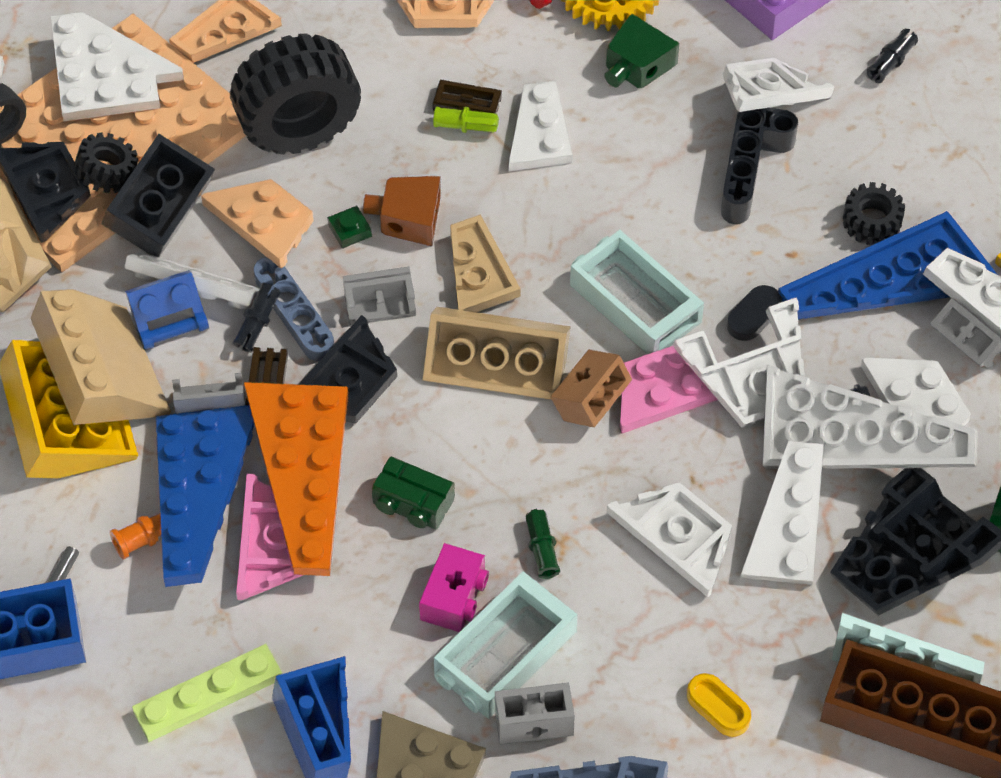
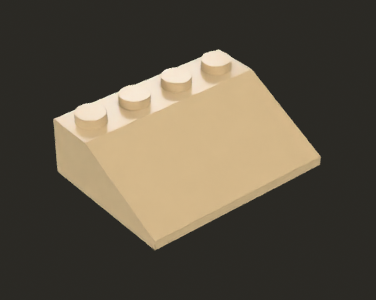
[30,289,171,425]

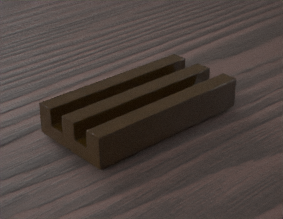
[432,79,502,113]
[245,347,288,405]

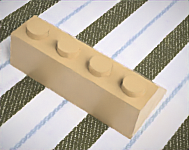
[423,307,571,400]

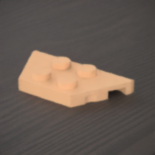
[397,0,494,28]
[201,179,314,268]

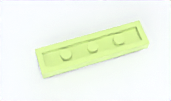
[132,644,282,742]

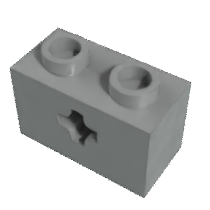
[495,682,575,745]

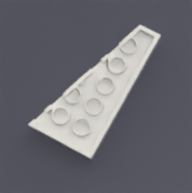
[763,365,977,469]

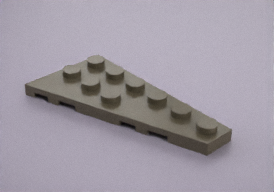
[377,711,486,778]

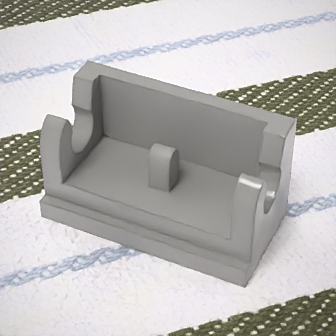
[343,266,416,325]
[930,298,1001,368]
[172,373,245,414]

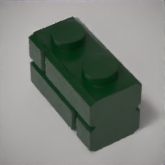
[372,456,455,530]

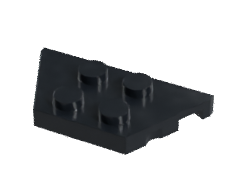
[0,142,91,243]
[298,315,398,424]

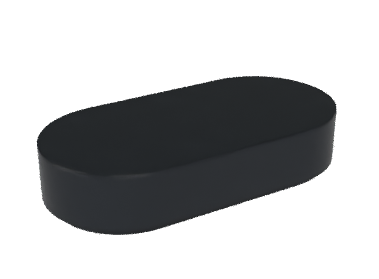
[727,285,782,341]

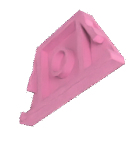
[620,346,718,434]
[236,473,303,600]

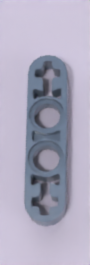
[254,257,334,361]

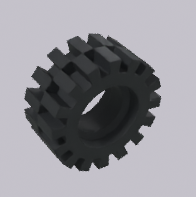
[74,132,138,193]
[843,182,905,245]

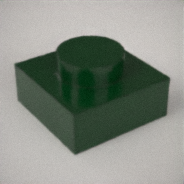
[327,205,372,249]

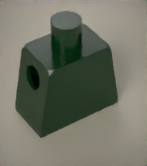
[604,14,680,88]

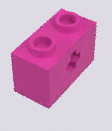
[419,543,489,632]

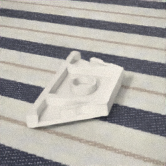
[723,57,835,112]
[861,357,971,470]
[607,482,732,597]

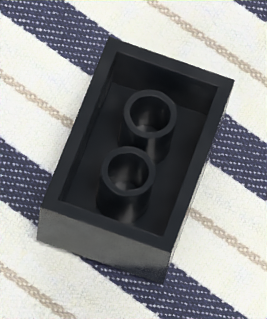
[101,134,215,257]

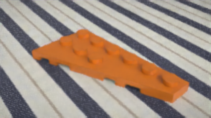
[244,382,348,576]

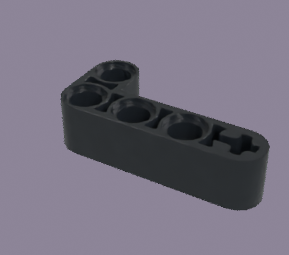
[721,107,798,224]

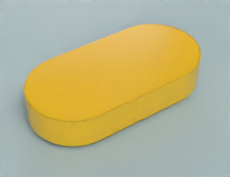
[687,673,751,737]

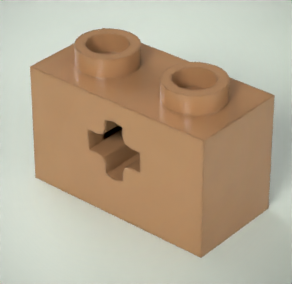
[551,349,632,428]

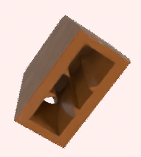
[363,176,441,246]

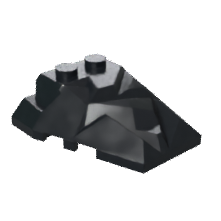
[830,468,1001,616]

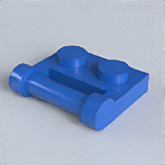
[125,270,209,350]

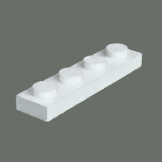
[125,252,260,309]

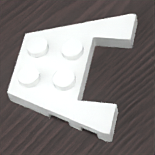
[673,298,805,428]

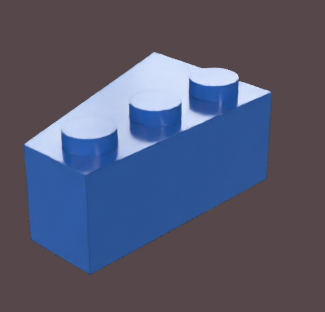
[272,656,351,778]

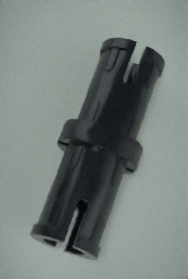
[866,28,918,83]
[232,283,281,353]

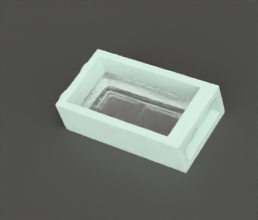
[570,230,704,354]
[434,571,578,719]

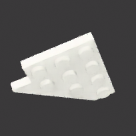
[51,12,184,122]

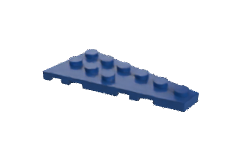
[778,211,998,320]

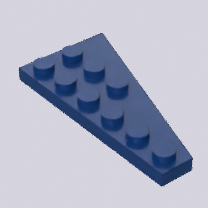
[156,405,254,587]

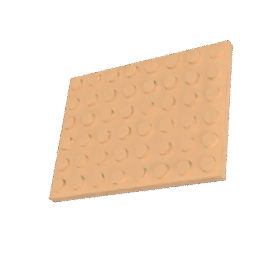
[0,14,246,272]

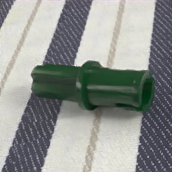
[526,508,560,579]

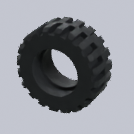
[230,33,361,155]

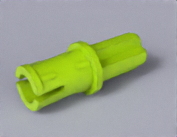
[433,107,499,133]

